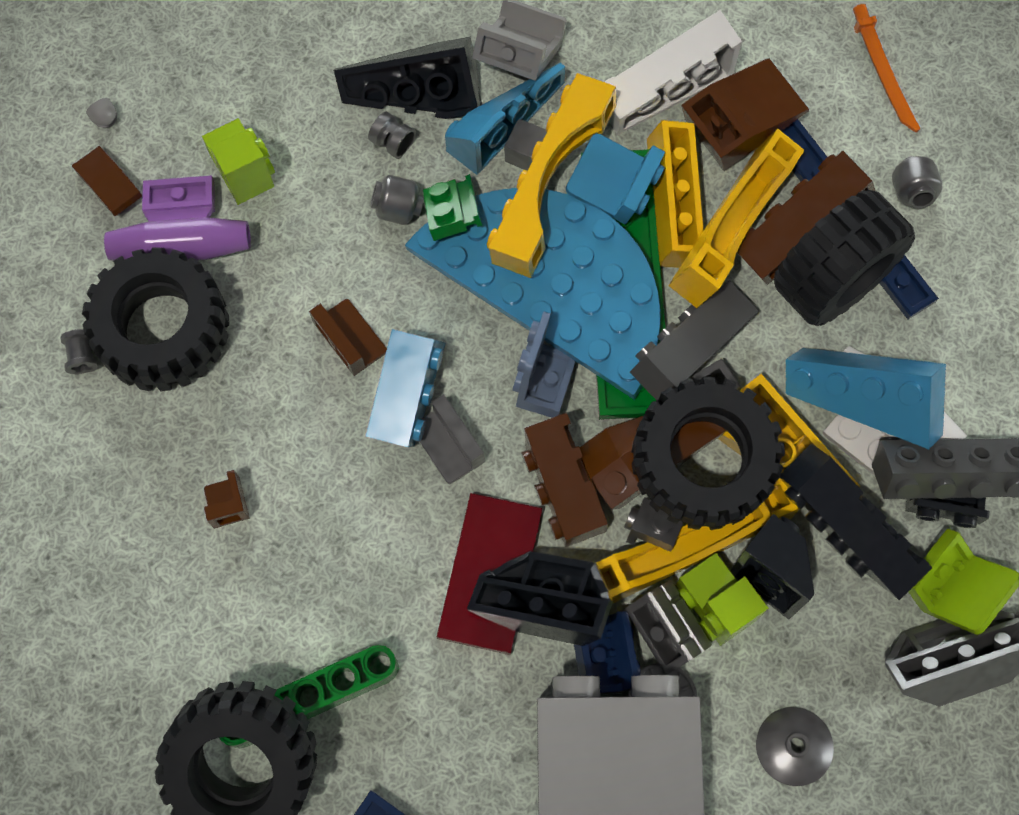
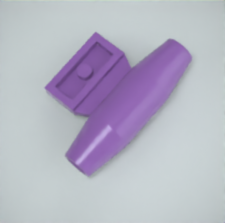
[104,175,251,261]

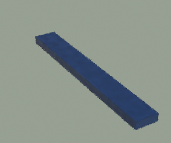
[782,119,939,320]

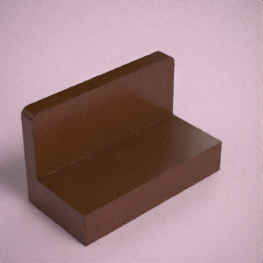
[309,299,387,376]

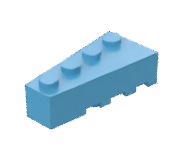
[786,348,946,449]

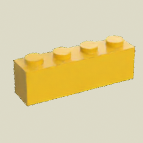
[647,120,704,268]

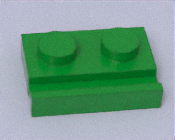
[423,174,482,241]

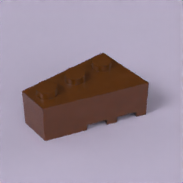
[521,412,608,547]

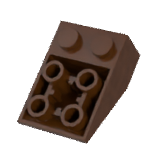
[681,58,809,171]

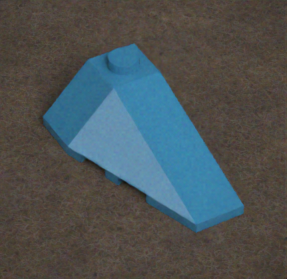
[445,63,566,175]

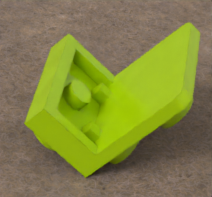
[908,528,1019,635]

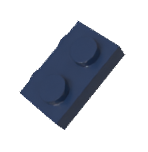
[574,611,641,695]

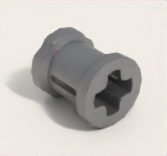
[60,329,98,375]

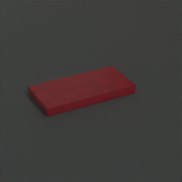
[437,493,542,655]

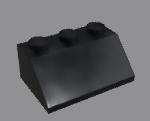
[730,514,814,620]

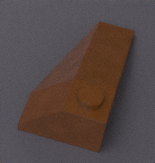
[580,416,727,510]

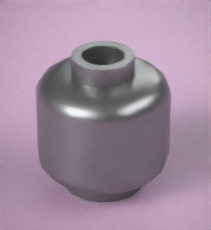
[892,156,942,209]
[371,175,424,225]

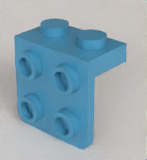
[566,133,665,224]

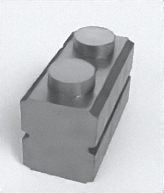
[625,580,712,675]

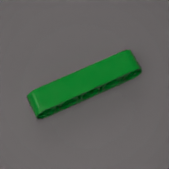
[219,645,399,749]

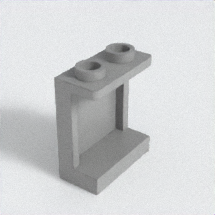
[472,0,567,81]

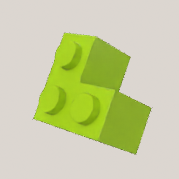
[202,118,276,205]
[676,553,769,646]

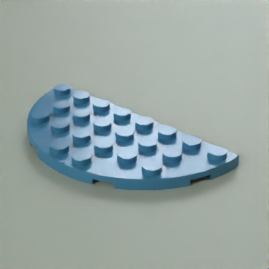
[405,188,661,400]

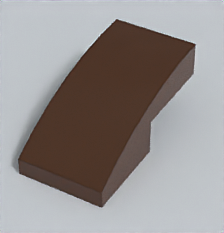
[72,146,142,216]

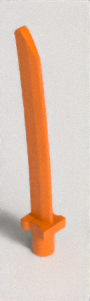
[853,4,920,132]

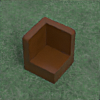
[204,470,250,529]

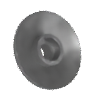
[756,707,834,786]

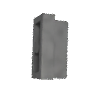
[420,394,485,484]

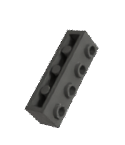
[630,280,759,401]
[872,438,1019,499]

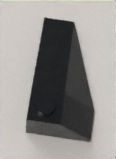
[333,36,480,119]

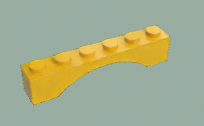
[487,73,617,278]
[668,128,804,308]
[596,478,799,603]

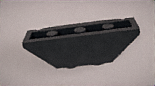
[467,551,613,646]

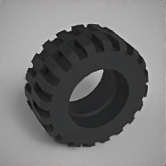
[774,190,915,326]
[82,247,230,392]
[631,377,785,530]
[155,681,318,815]

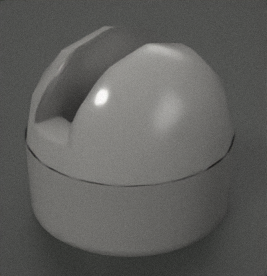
[86,98,117,128]

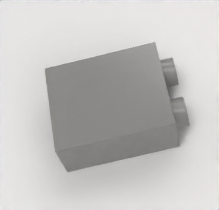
[537,675,704,815]

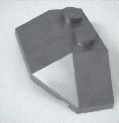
[885,610,1019,707]

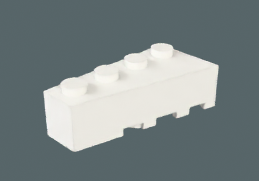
[605,10,742,135]

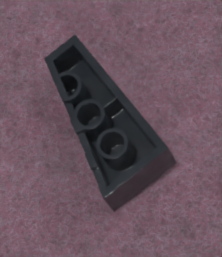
[780,444,932,600]

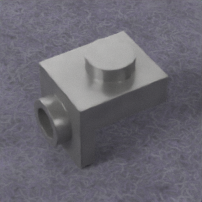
[624,497,683,552]

